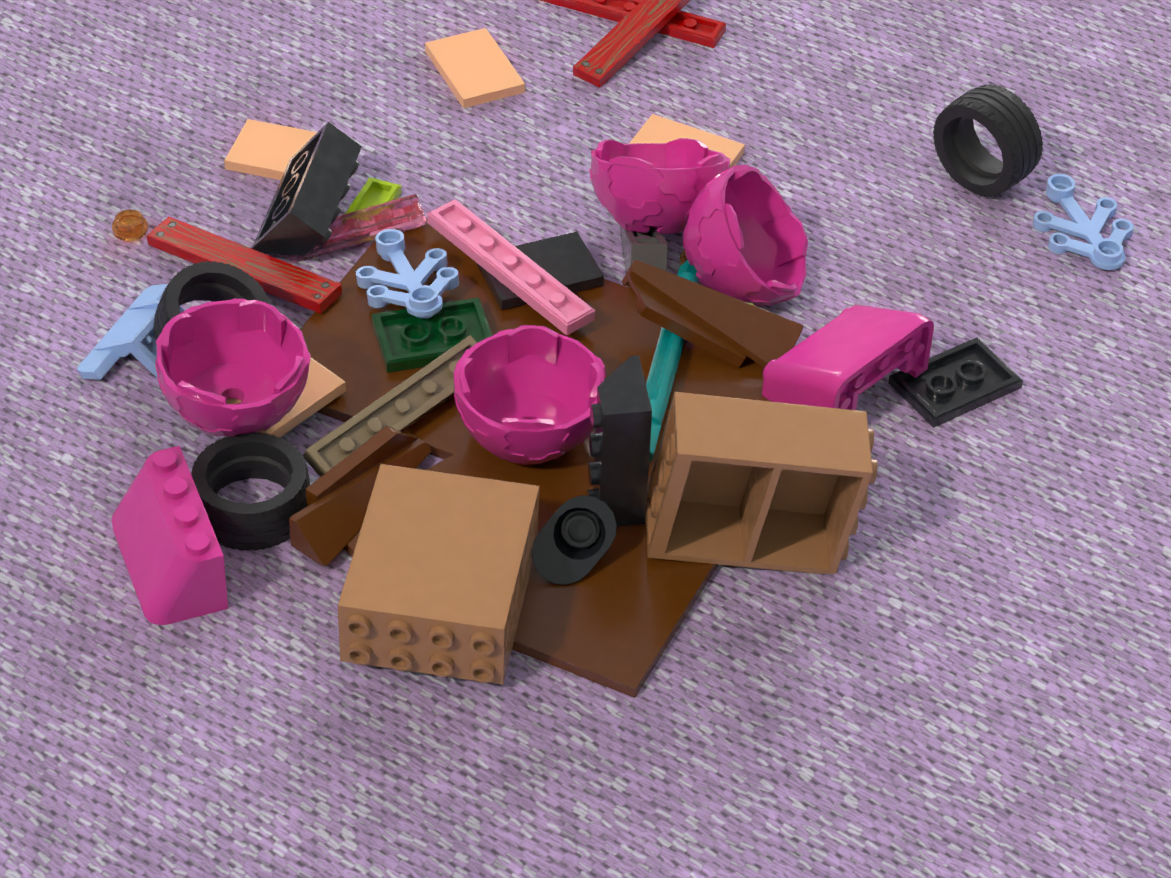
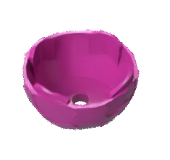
[589,138,730,234]
[683,165,808,306]
[155,298,311,437]
[453,325,606,465]

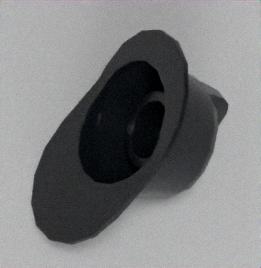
[531,495,617,585]

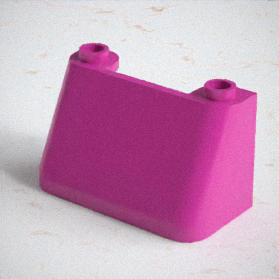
[762,305,934,410]

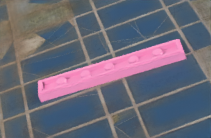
[427,199,595,335]

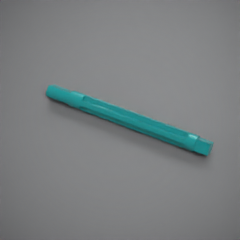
[646,260,700,462]

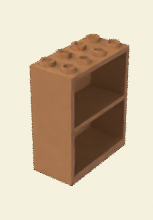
[646,392,877,574]
[338,464,539,685]

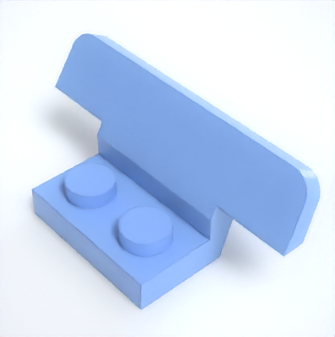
[77,284,185,380]

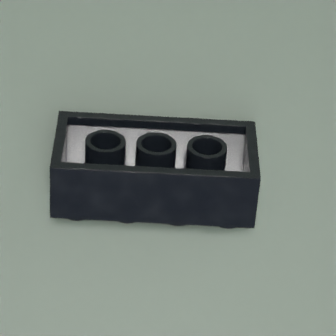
[252,122,362,256]
[586,355,652,526]

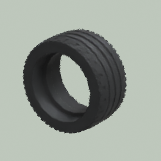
[933,84,1043,197]
[153,261,271,341]
[191,432,310,551]

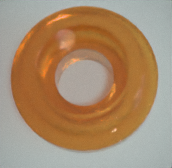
[112,209,148,241]

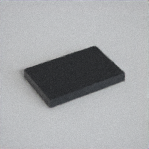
[476,231,604,310]
[888,337,1023,428]

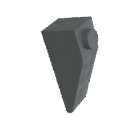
[620,226,668,273]

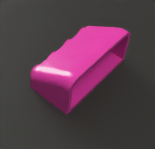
[112,446,228,625]

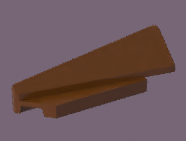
[622,260,803,368]
[289,426,431,567]

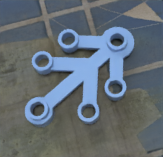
[1033,174,1134,270]
[356,229,459,319]

